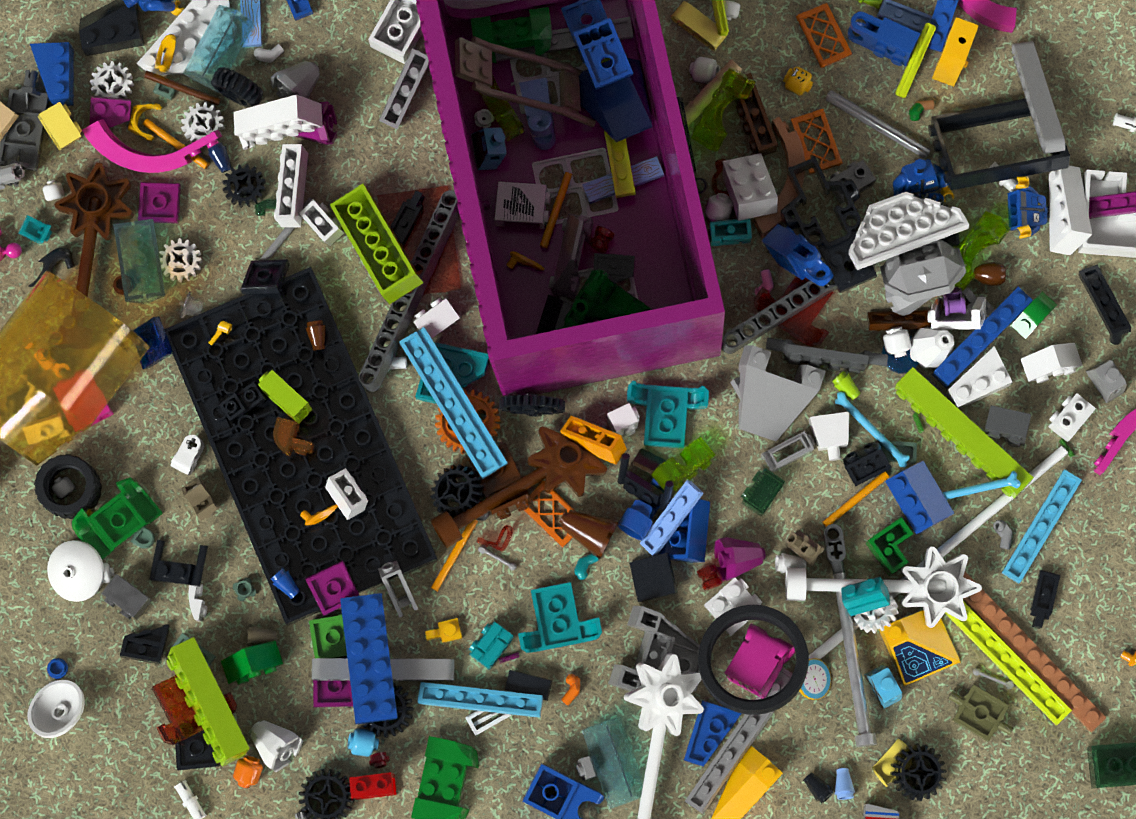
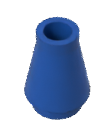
[271,568,300,599]

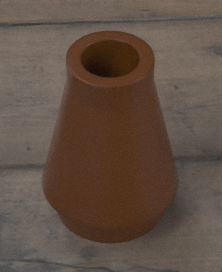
[305,320,325,351]

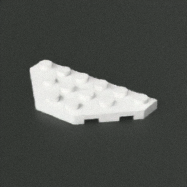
[137,0,233,76]
[849,192,969,270]

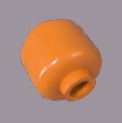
[233,756,263,788]

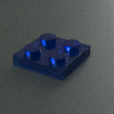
[129,316,173,369]

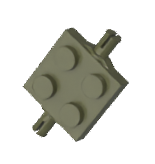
[948,684,1014,742]

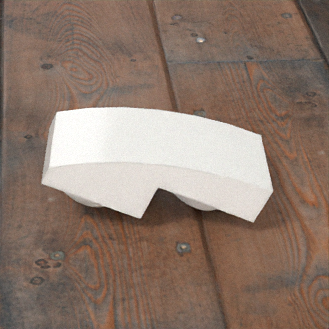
[189,584,207,622]

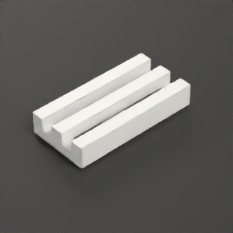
[465,711,511,736]

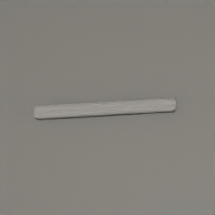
[825,90,931,158]

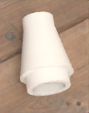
[775,553,806,573]

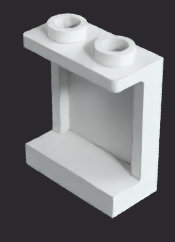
[928,297,987,329]

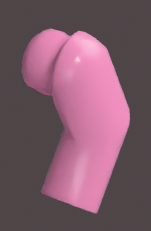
[755,269,774,298]

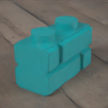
[709,218,752,246]
[841,577,890,616]
[469,621,514,670]

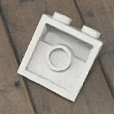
[704,578,762,636]

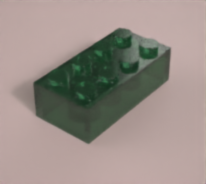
[1087,742,1136,789]

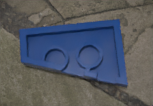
[684,700,742,767]

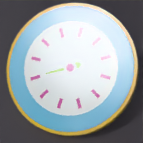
[799,658,831,700]

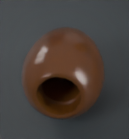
[973,262,1006,286]

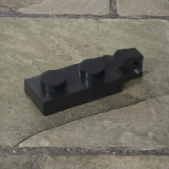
[391,191,425,246]
[1030,570,1060,629]

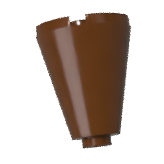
[559,510,618,559]

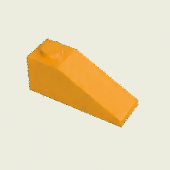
[560,416,627,465]

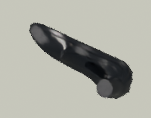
[28,247,75,287]

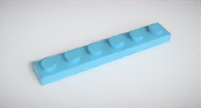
[1001,469,1082,584]
[417,682,543,718]

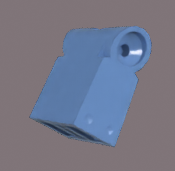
[519,78,556,150]

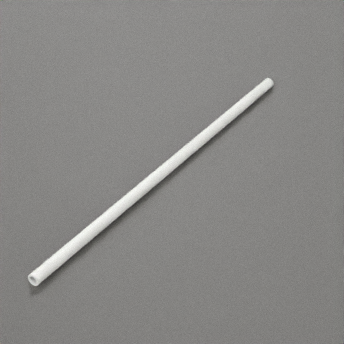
[809,446,1068,659]

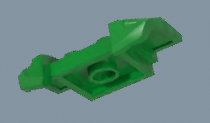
[471,7,552,63]
[72,477,163,560]
[411,736,479,819]

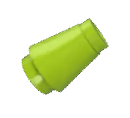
[832,370,861,401]

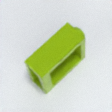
[258,370,312,425]

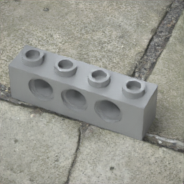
[379,48,429,129]

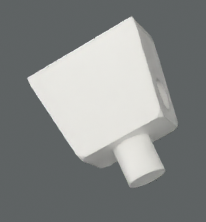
[809,412,849,461]

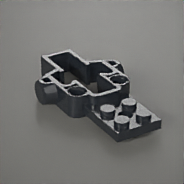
[780,156,877,293]

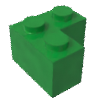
[865,517,913,577]
[221,641,283,685]

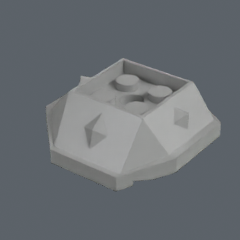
[880,239,966,302]

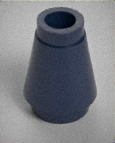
[208,142,232,173]

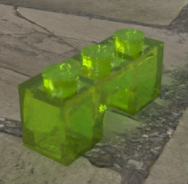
[651,436,716,491]

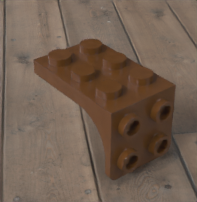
[469,443,533,520]

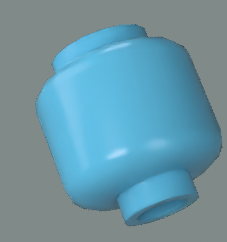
[347,728,379,757]

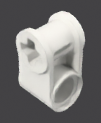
[171,435,204,475]

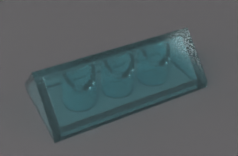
[183,5,254,92]
[113,219,165,304]
[582,717,644,810]

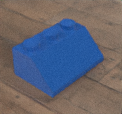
[885,461,955,534]
[659,498,711,563]

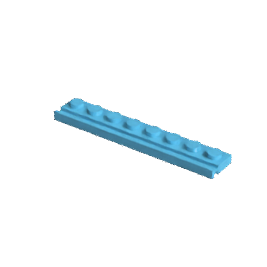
[399,327,508,479]

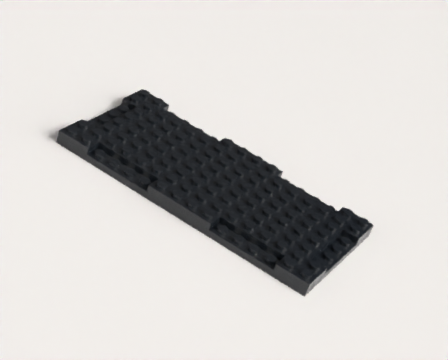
[163,267,438,626]

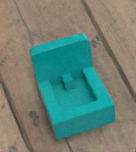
[18,215,52,244]

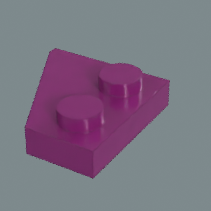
[89,96,132,128]

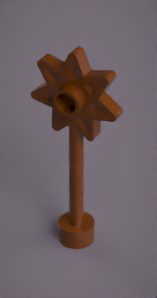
[54,162,134,349]
[430,426,607,548]

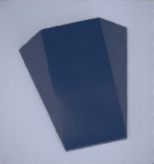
[579,58,653,142]

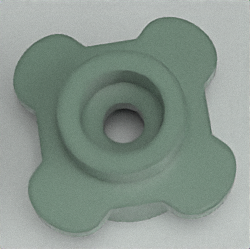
[233,578,256,601]

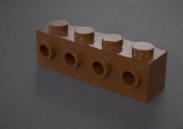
[729,73,778,156]

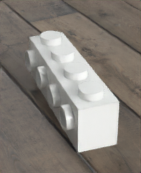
[274,144,308,227]

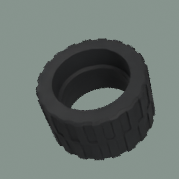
[34,454,102,519]

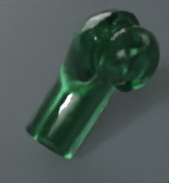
[254,199,277,216]

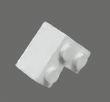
[1021,343,1083,383]

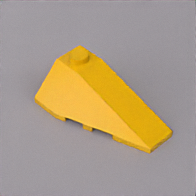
[711,746,783,819]

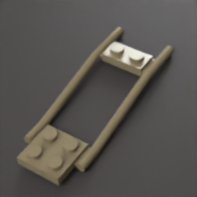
[455,36,596,127]

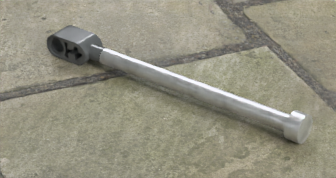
[823,524,877,747]

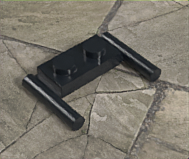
[617,453,674,511]
[149,540,208,587]

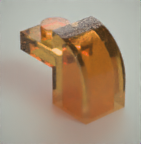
[273,417,314,457]

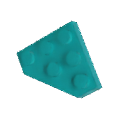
[415,342,489,404]

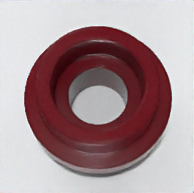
[369,752,390,769]

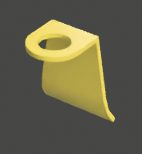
[872,739,913,787]

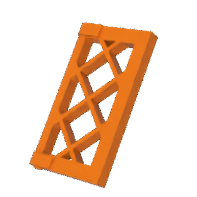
[796,3,852,68]
[791,109,843,174]
[524,480,575,548]

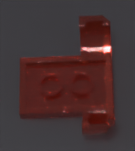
[754,276,833,347]
[151,675,237,745]

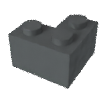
[985,405,1031,447]

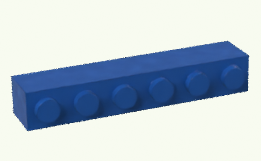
[932,286,1033,389]

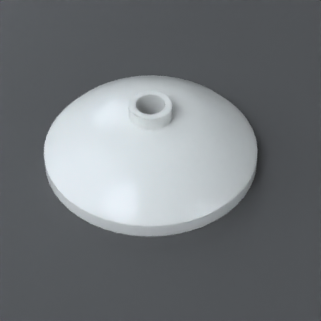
[47,540,104,602]
[27,680,85,738]

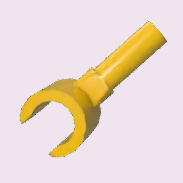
[208,321,232,345]

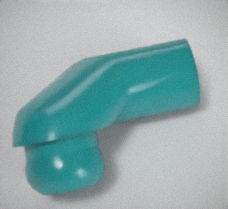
[574,553,599,580]

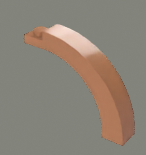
[752,117,805,238]

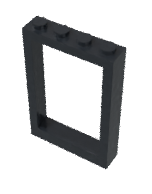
[928,98,1070,190]

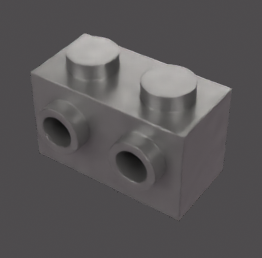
[829,160,876,205]
[101,574,152,620]

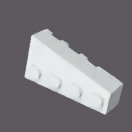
[1049,165,1092,255]

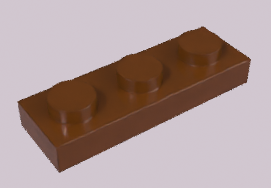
[867,310,930,331]

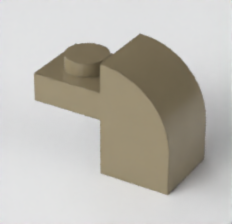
[181,477,219,521]

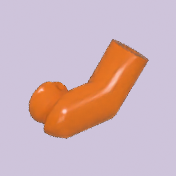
[561,673,580,706]

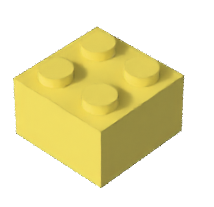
[38,102,82,151]

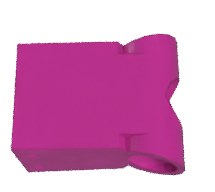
[725,623,795,699]

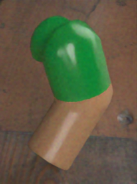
[909,100,934,121]

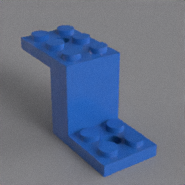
[561,0,633,90]

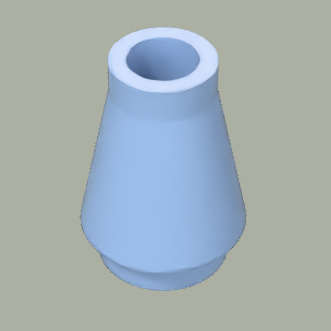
[835,768,855,800]

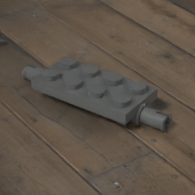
[0,70,49,187]
[766,337,888,374]

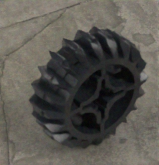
[211,67,264,108]
[430,464,485,518]
[363,683,414,738]
[890,744,947,801]
[299,769,355,819]

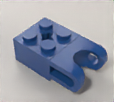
[847,12,921,66]
[762,224,833,286]
[522,762,605,819]

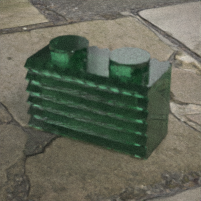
[741,468,785,517]

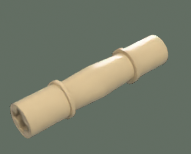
[685,59,742,127]

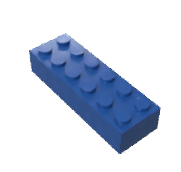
[340,593,397,725]

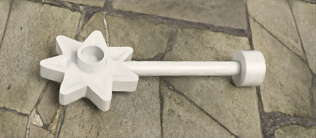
[785,546,982,628]
[624,653,704,819]

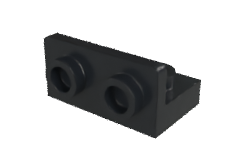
[842,441,892,486]

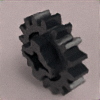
[222,164,266,208]

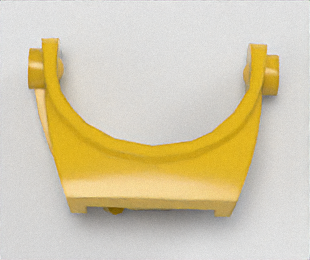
[154,34,176,72]
[128,103,162,141]

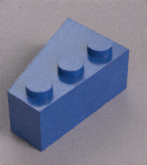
[30,42,74,106]

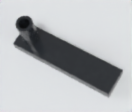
[1078,265,1131,345]

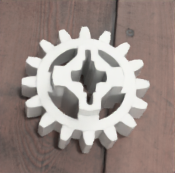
[90,61,134,99]
[181,102,225,143]
[158,238,202,283]
[854,595,899,633]

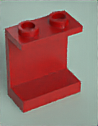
[349,772,397,800]

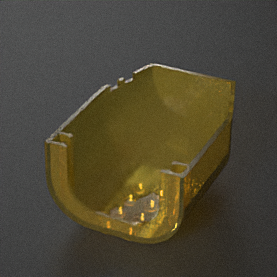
[0,270,150,466]

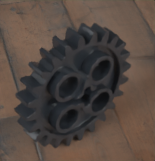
[499,393,565,417]

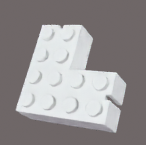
[1078,170,1136,258]

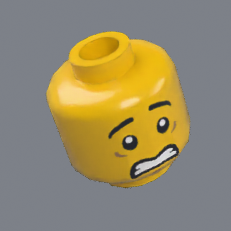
[783,66,814,96]

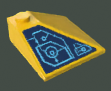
[879,610,961,686]

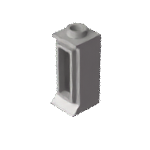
[760,431,815,474]
[378,561,418,618]

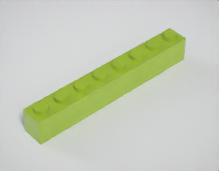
[895,367,1034,499]

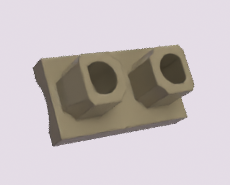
[786,529,824,566]

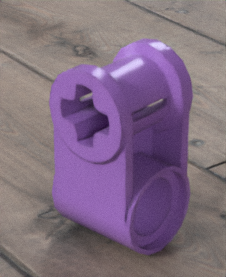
[943,287,966,316]

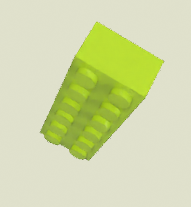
[330,184,424,304]
[166,637,250,767]

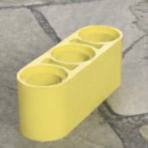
[671,1,727,51]

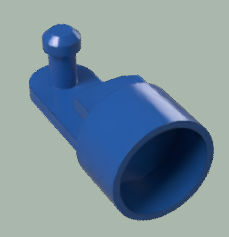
[617,477,666,541]

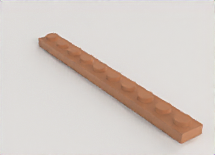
[963,572,1106,732]

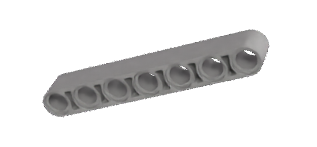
[1012,41,1065,154]
[312,658,455,681]

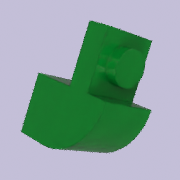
[1011,291,1057,339]

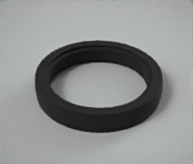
[698,605,809,715]

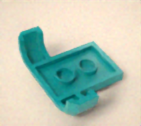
[627,381,709,449]
[518,582,602,653]

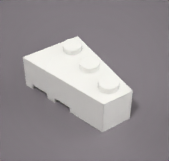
[946,346,1012,409]

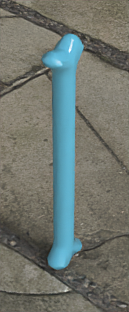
[835,392,910,468]
[943,471,1021,499]

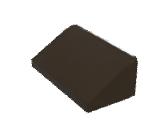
[632,449,676,481]

